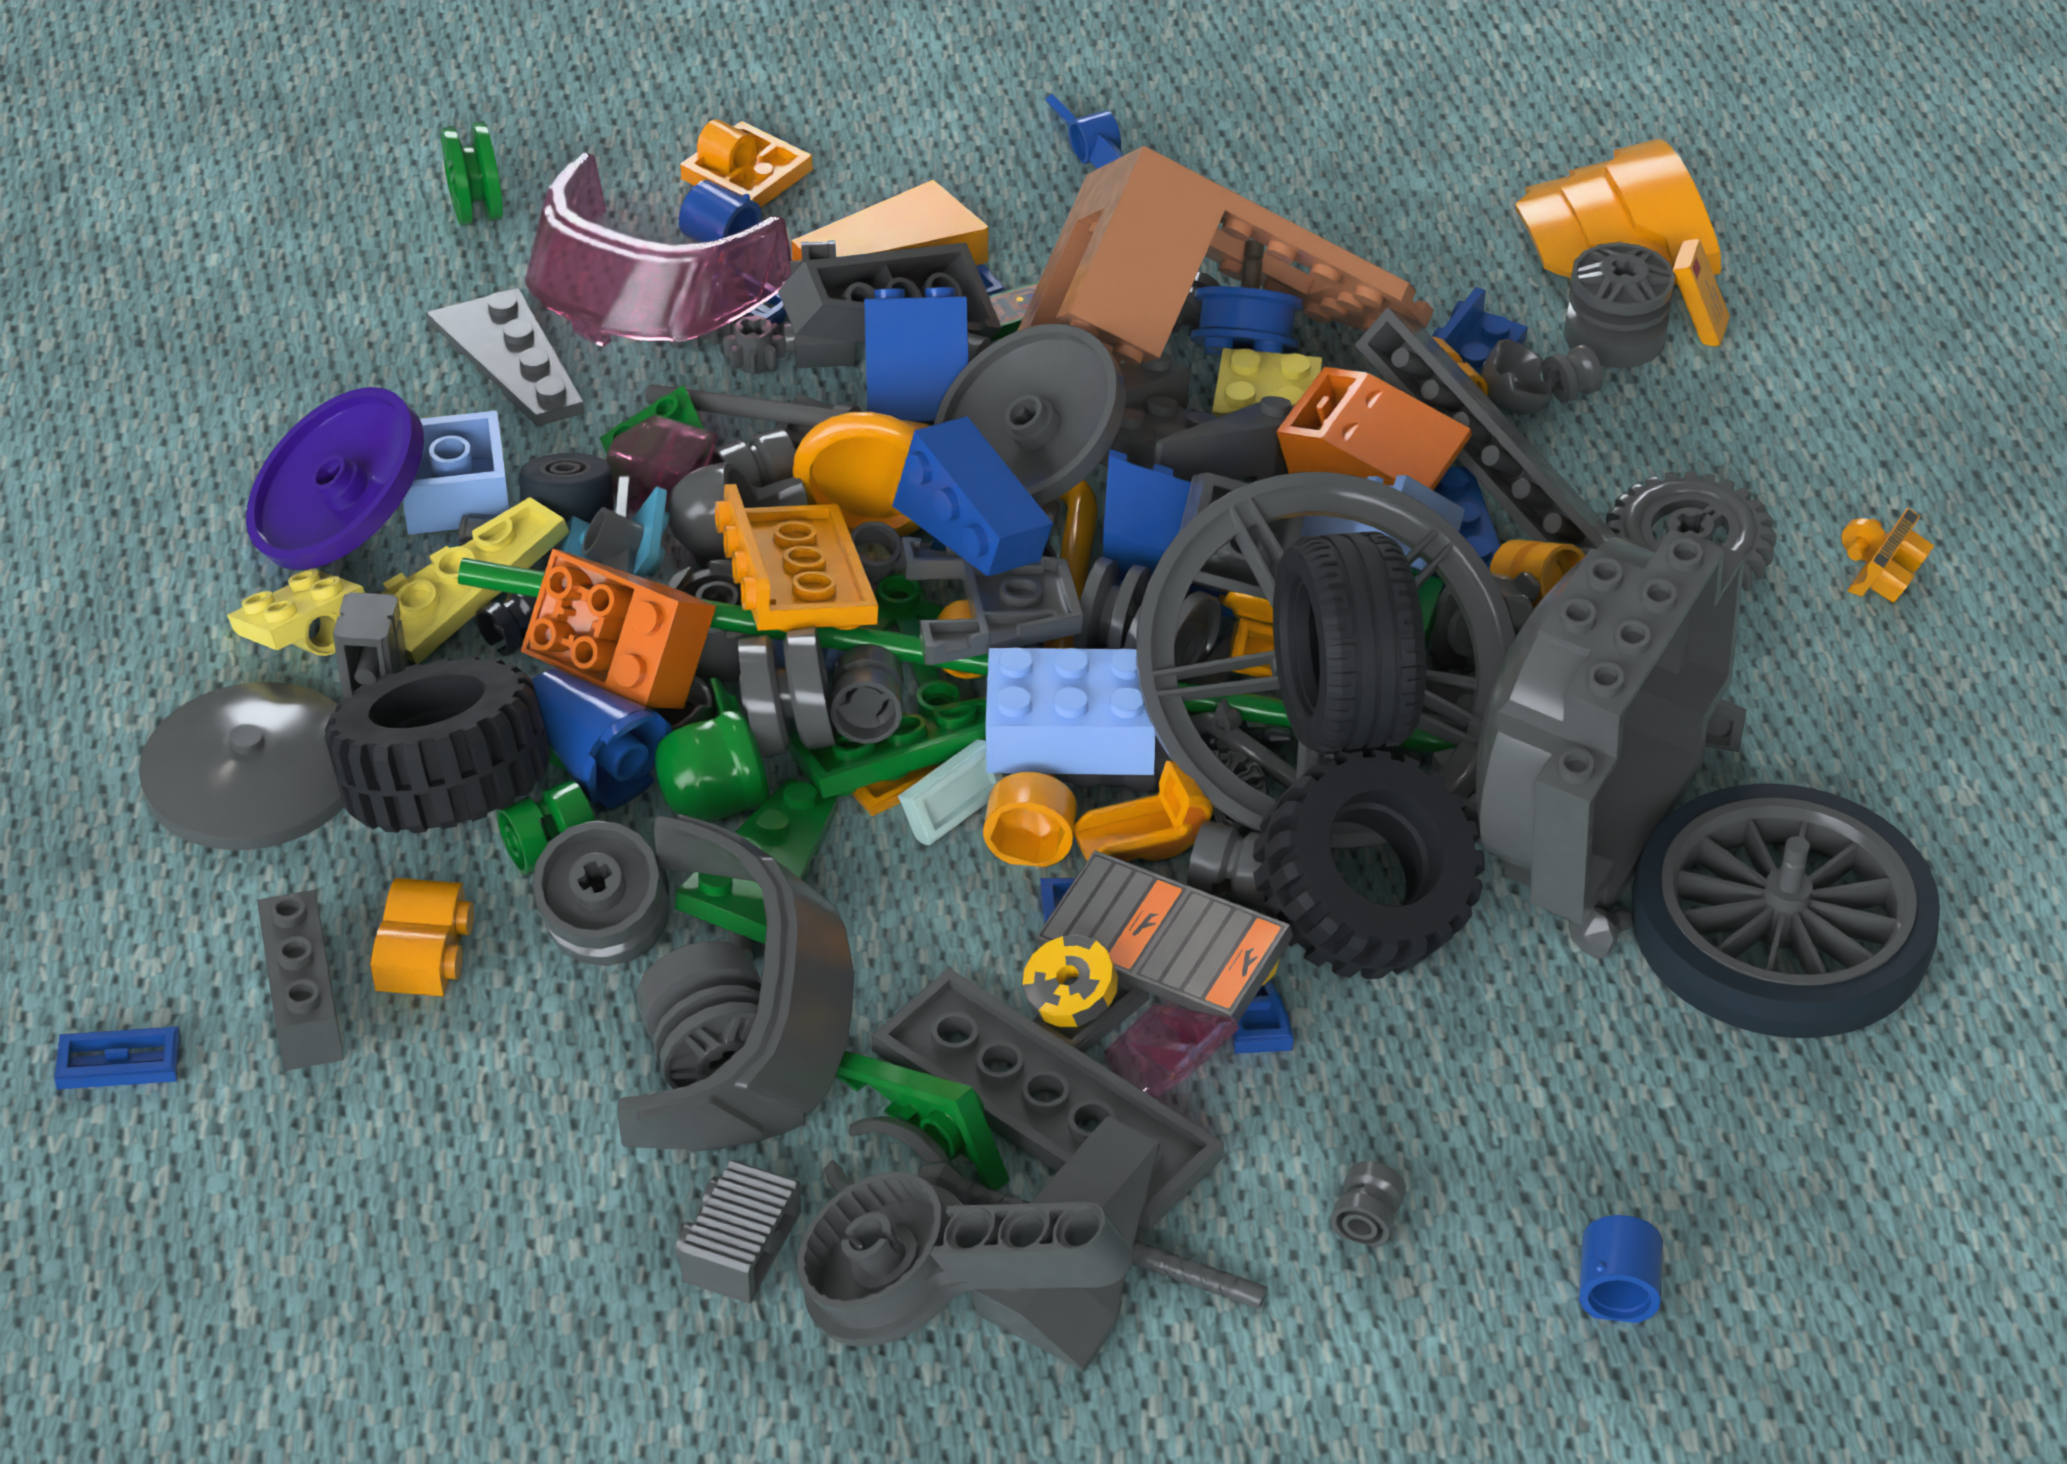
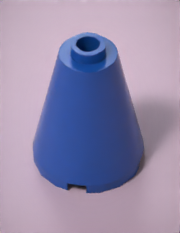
[532,668,672,809]

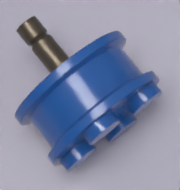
[1190,240,1303,357]

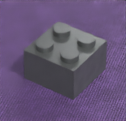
[1179,472,1305,600]

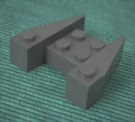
[1099,352,1294,482]

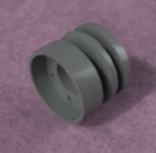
[1564,242,1675,369]
[636,941,761,1089]

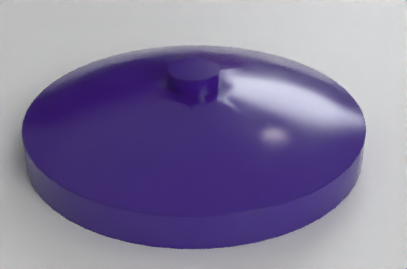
[246,387,424,570]

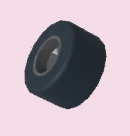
[519,453,614,524]

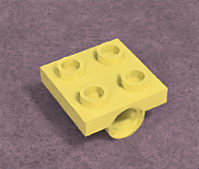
[227,569,365,656]

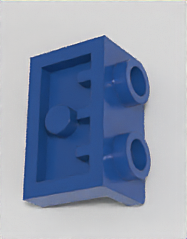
[1432,287,1528,374]

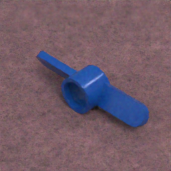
[1045,93,1124,169]

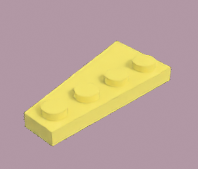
[380,497,570,664]

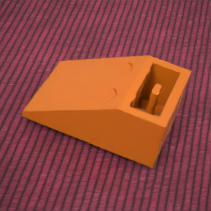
[1276,367,1472,490]
[520,549,716,709]

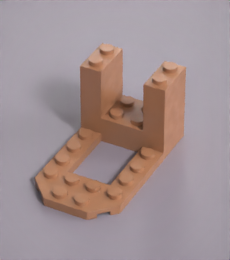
[1017,146,1434,365]

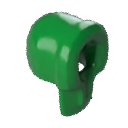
[655,677,770,823]

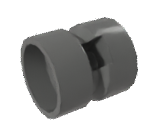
[710,427,796,488]
[830,644,904,744]
[1187,820,1268,909]

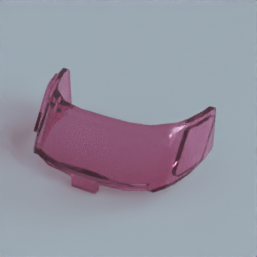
[525,153,792,347]

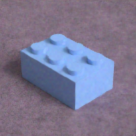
[986,648,1155,775]

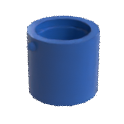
[678,180,762,259]
[1579,1215,1663,1323]

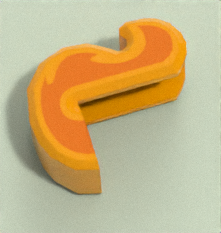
[1074,760,1213,863]

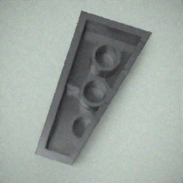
[778,242,1002,343]

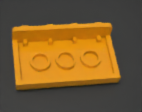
[715,484,878,632]

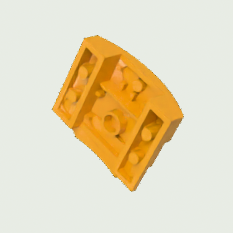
[1515,139,1721,285]

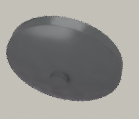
[934,324,1126,506]
[139,682,344,850]

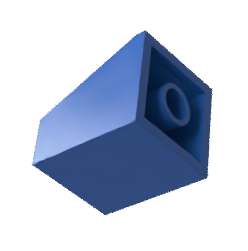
[864,287,968,423]

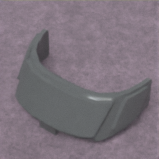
[617,815,854,1152]

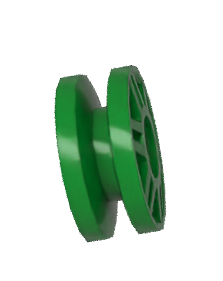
[441,121,503,227]

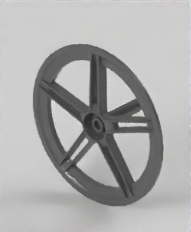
[1136,472,1515,850]

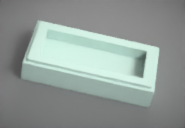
[898,739,1003,846]

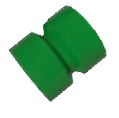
[497,780,595,876]

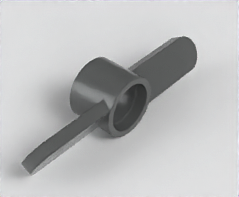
[581,475,644,574]

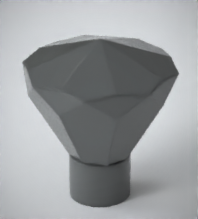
[1568,907,1632,959]

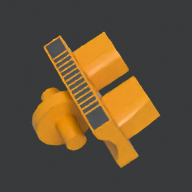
[1841,507,1934,603]

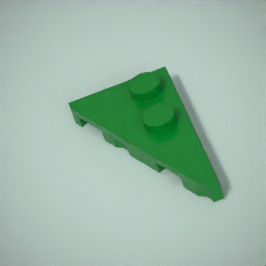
[835,1051,1010,1191]

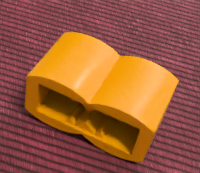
[370,878,474,997]

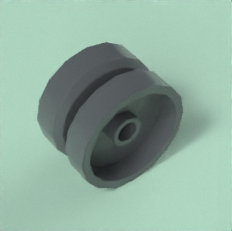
[738,626,836,758]
[532,821,669,966]

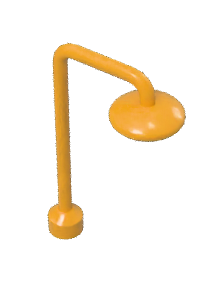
[792,412,1098,867]

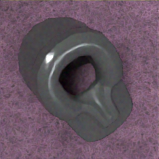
[666,463,808,569]

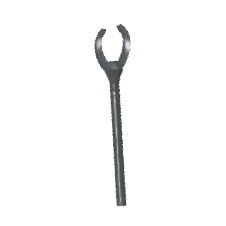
[824,1116,1268,1310]

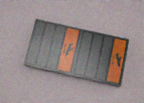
[1036,850,1293,1027]

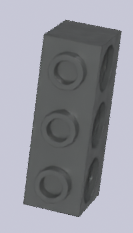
[257,889,344,1071]

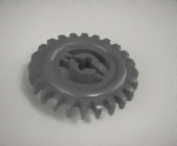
[1606,471,1777,591]

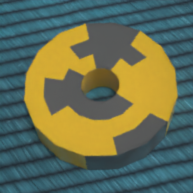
[1022,935,1118,1027]

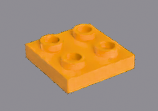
[680,119,813,208]

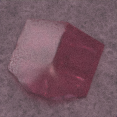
[606,415,718,526]
[1104,1004,1239,1098]

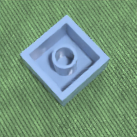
[403,411,509,535]

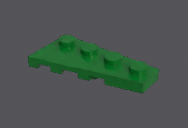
[788,697,987,799]
[675,778,837,944]

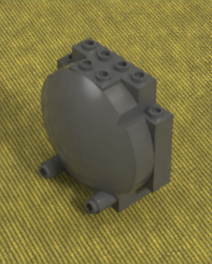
[1462,529,1745,925]

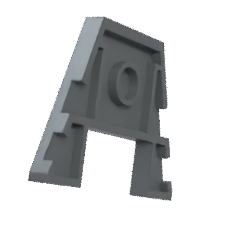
[901,537,1083,665]

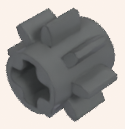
[723,315,785,375]

